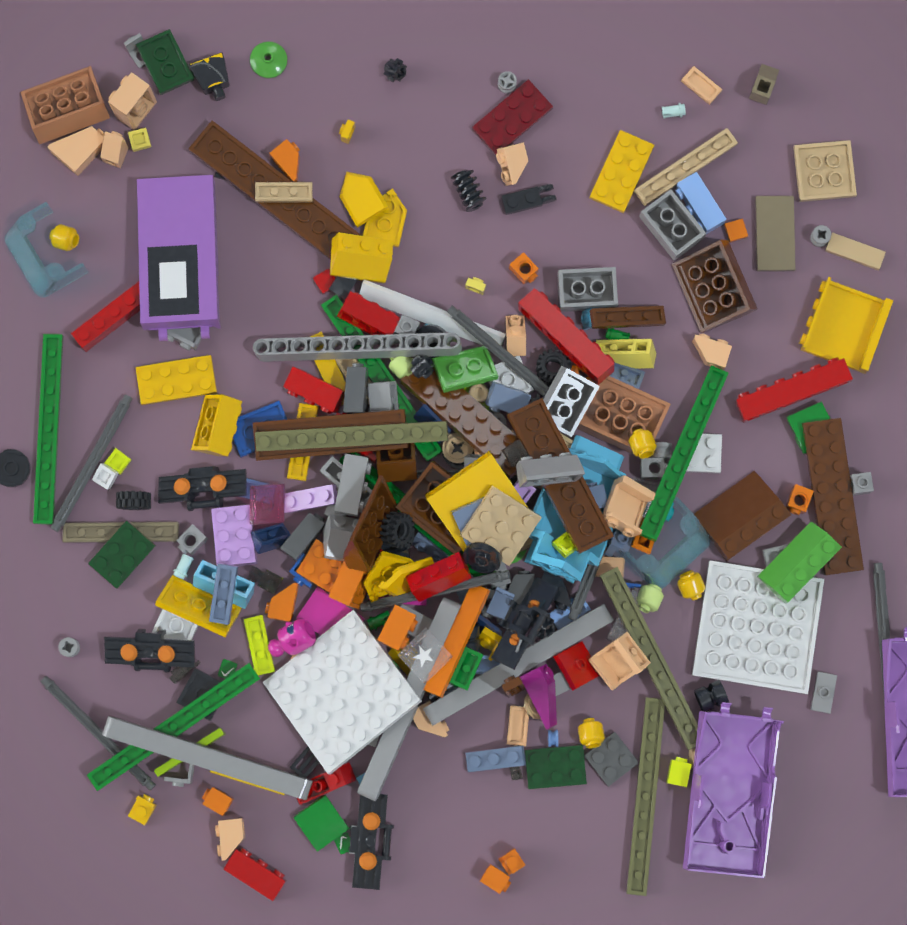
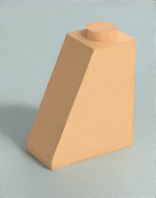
[48,126,105,176]

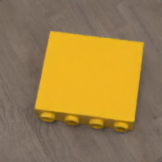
[799,277,893,374]
[425,451,528,552]

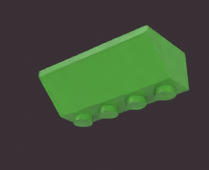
[757,522,842,604]

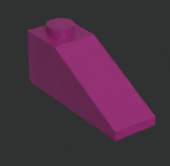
[520,664,557,730]

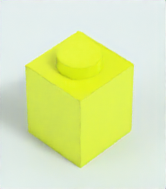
[666,757,692,787]

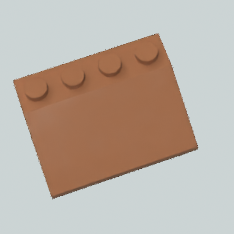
[20,66,110,145]
[577,376,671,454]

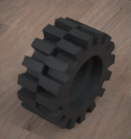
[536,348,571,385]
[116,491,151,510]
[380,511,415,548]

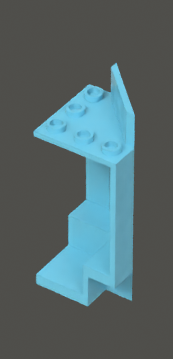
[524,435,626,584]

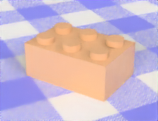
[108,72,157,131]

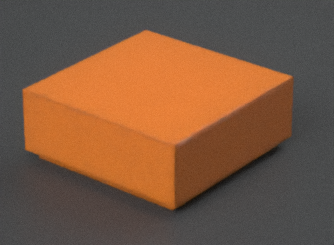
[724,218,748,243]

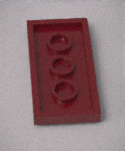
[472,79,553,155]

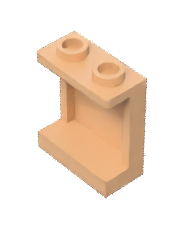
[603,475,656,538]
[589,632,651,690]

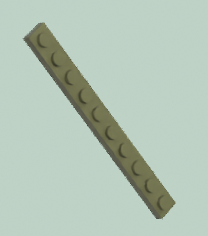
[255,421,448,451]
[599,567,698,750]
[626,697,665,896]

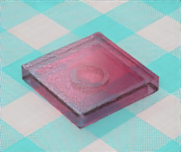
[250,484,285,525]

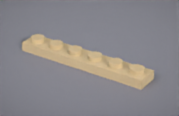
[634,128,738,206]

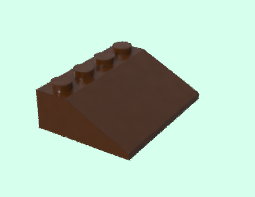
[672,240,758,333]
[396,461,462,554]
[693,471,791,562]
[343,475,398,573]

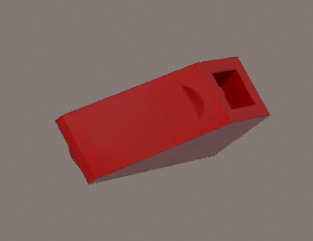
[297,762,357,805]

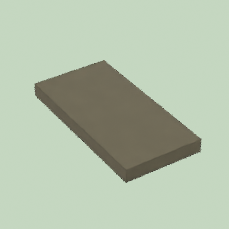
[755,196,795,271]

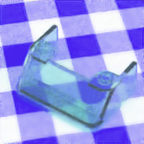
[5,202,89,297]
[619,497,710,589]

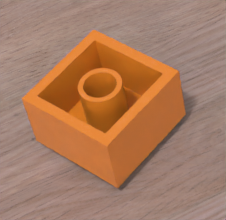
[296,539,344,594]
[328,561,368,609]
[377,605,418,652]

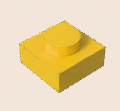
[339,119,355,144]

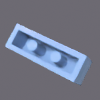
[675,172,726,234]

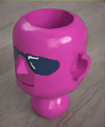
[268,619,316,657]

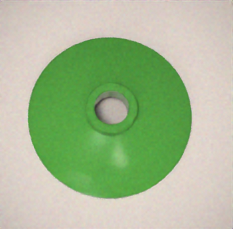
[250,42,287,78]

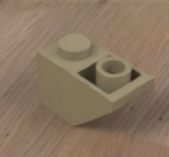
[749,64,779,105]

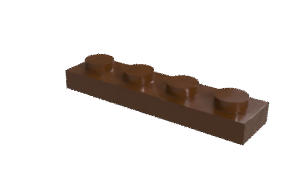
[590,306,666,329]
[501,675,526,698]

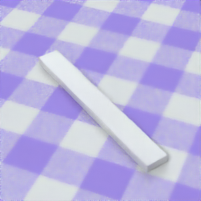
[359,280,506,346]

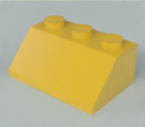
[330,232,393,283]
[191,395,242,457]

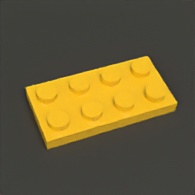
[589,130,654,213]
[136,355,217,405]
[155,575,242,638]

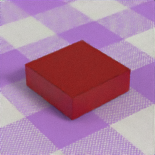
[313,268,335,295]

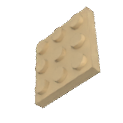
[793,140,857,202]
[460,485,542,566]

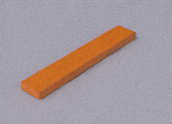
[423,586,490,698]

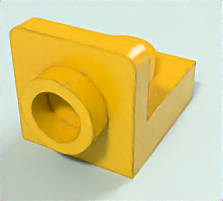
[478,627,502,661]
[128,794,157,825]

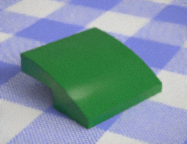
[787,402,830,455]
[449,647,483,691]
[293,794,349,852]

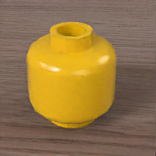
[49,224,79,251]
[628,429,657,459]
[677,570,705,601]
[578,718,605,749]

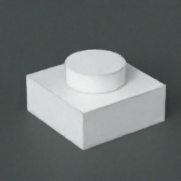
[92,463,119,490]

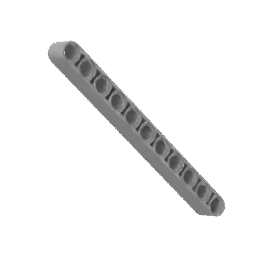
[253,333,462,362]
[357,597,461,801]
[423,604,614,726]
[102,716,313,800]

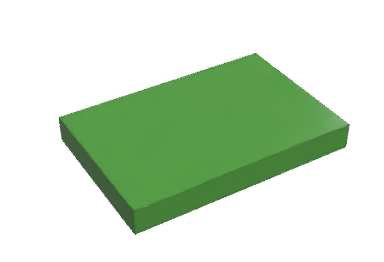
[432,346,499,393]

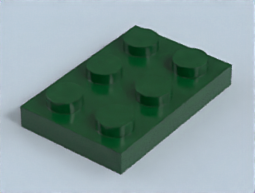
[136,29,194,96]
[88,520,156,589]
[525,745,587,789]

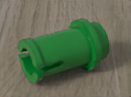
[605,328,630,340]
[366,610,390,631]

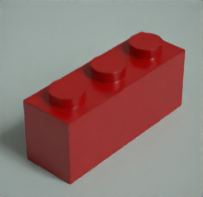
[337,291,400,335]
[283,366,345,414]
[406,552,472,602]
[223,848,287,901]

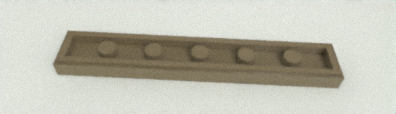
[63,522,179,543]

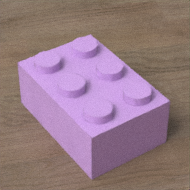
[211,505,257,566]

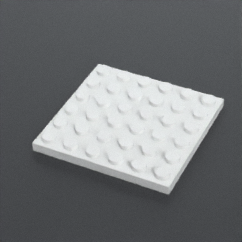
[692,560,824,694]
[263,610,422,775]

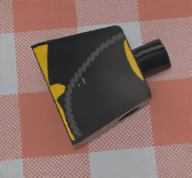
[189,52,230,101]

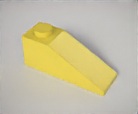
[596,339,656,369]

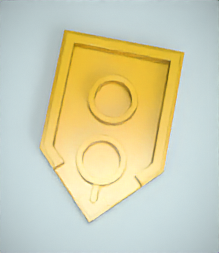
[339,172,389,228]
[363,189,407,247]
[363,551,414,602]
[378,557,434,596]

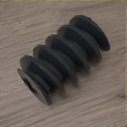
[451,170,487,212]

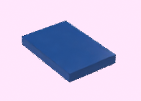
[233,400,287,458]

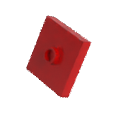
[554,641,600,691]

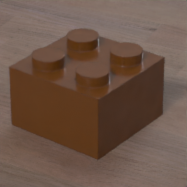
[376,443,417,482]

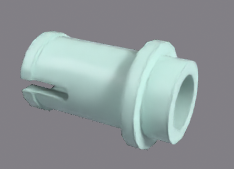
[662,103,686,119]
[173,554,194,580]

